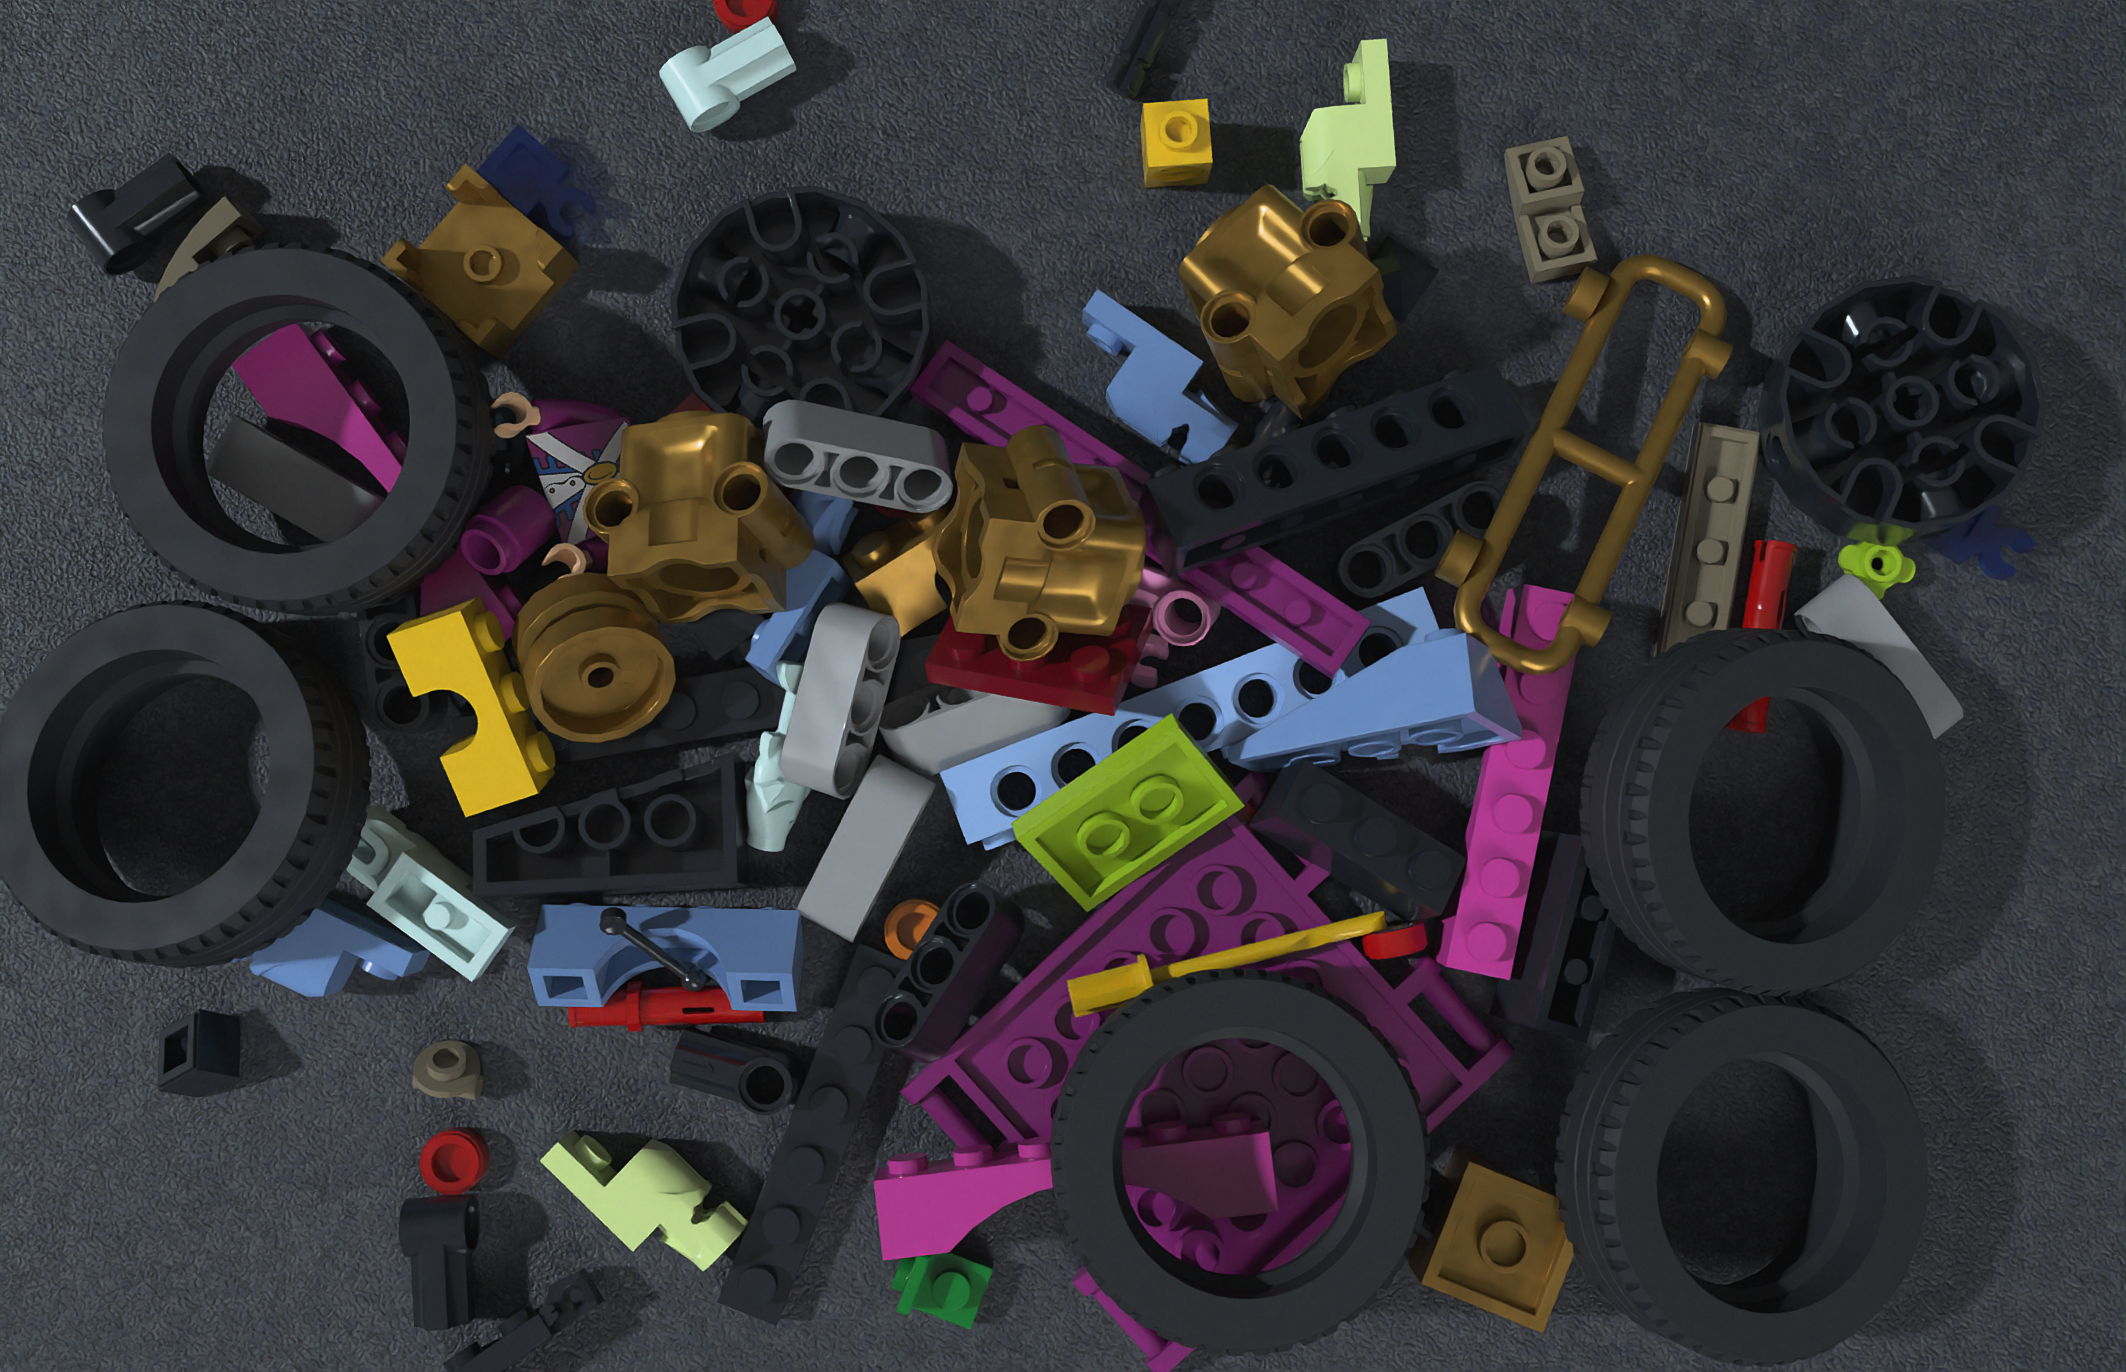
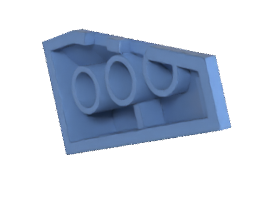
[1227,628,1523,773]

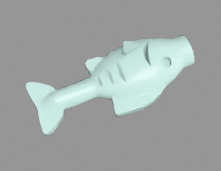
[745,660,811,852]

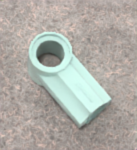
[659,16,797,133]

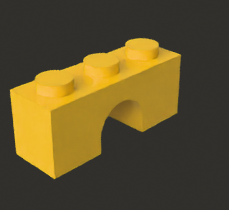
[387,596,555,817]

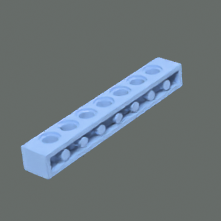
[940,587,1440,851]

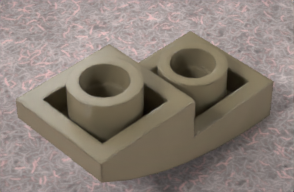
[1504,136,1597,284]
[153,196,265,302]

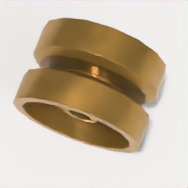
[511,572,676,743]

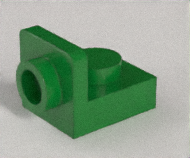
[891,1248,994,1330]

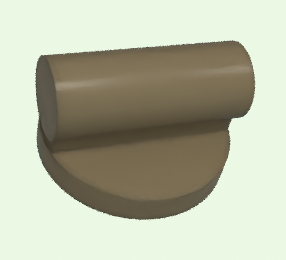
[412,1040,484,1101]

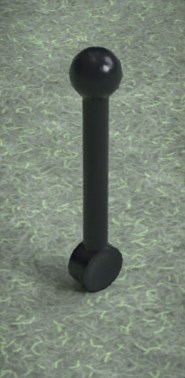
[599,907,707,992]

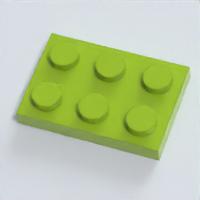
[1011,713,1245,912]

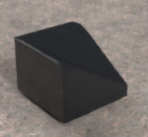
[157,1009,240,1097]

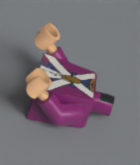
[491,392,639,580]

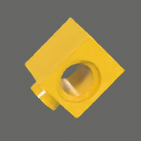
[1140,98,1213,188]

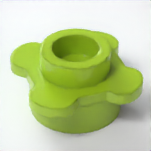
[1838,541,1916,600]

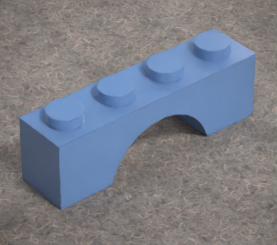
[527,903,805,1012]

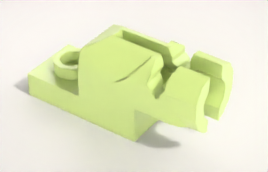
[1300,39,1396,242]
[540,1130,748,1271]

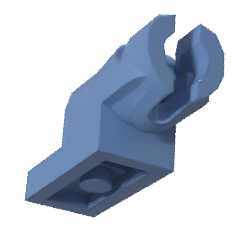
[1082,289,1239,466]
[745,488,859,688]
[231,898,431,997]

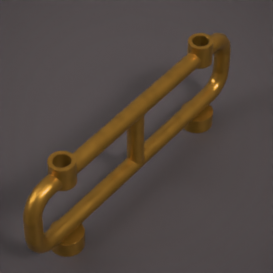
[1435,254,1733,676]

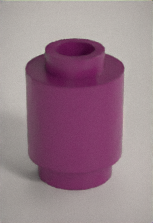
[460,485,556,575]

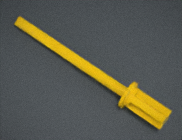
[1067,911,1387,1017]

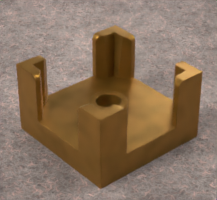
[380,163,580,359]
[1408,1147,1574,1333]

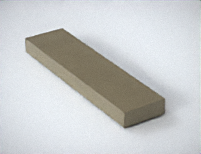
[1653,422,1761,658]

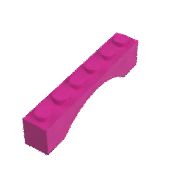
[231,323,527,643]
[1432,584,1577,980]
[874,1113,1279,1261]

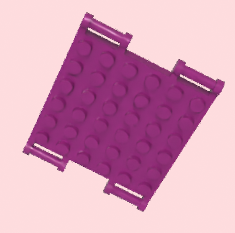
[900,770,1515,1372]

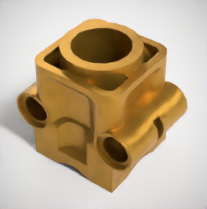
[1178,185,1397,420]
[583,410,815,625]
[932,425,1146,662]

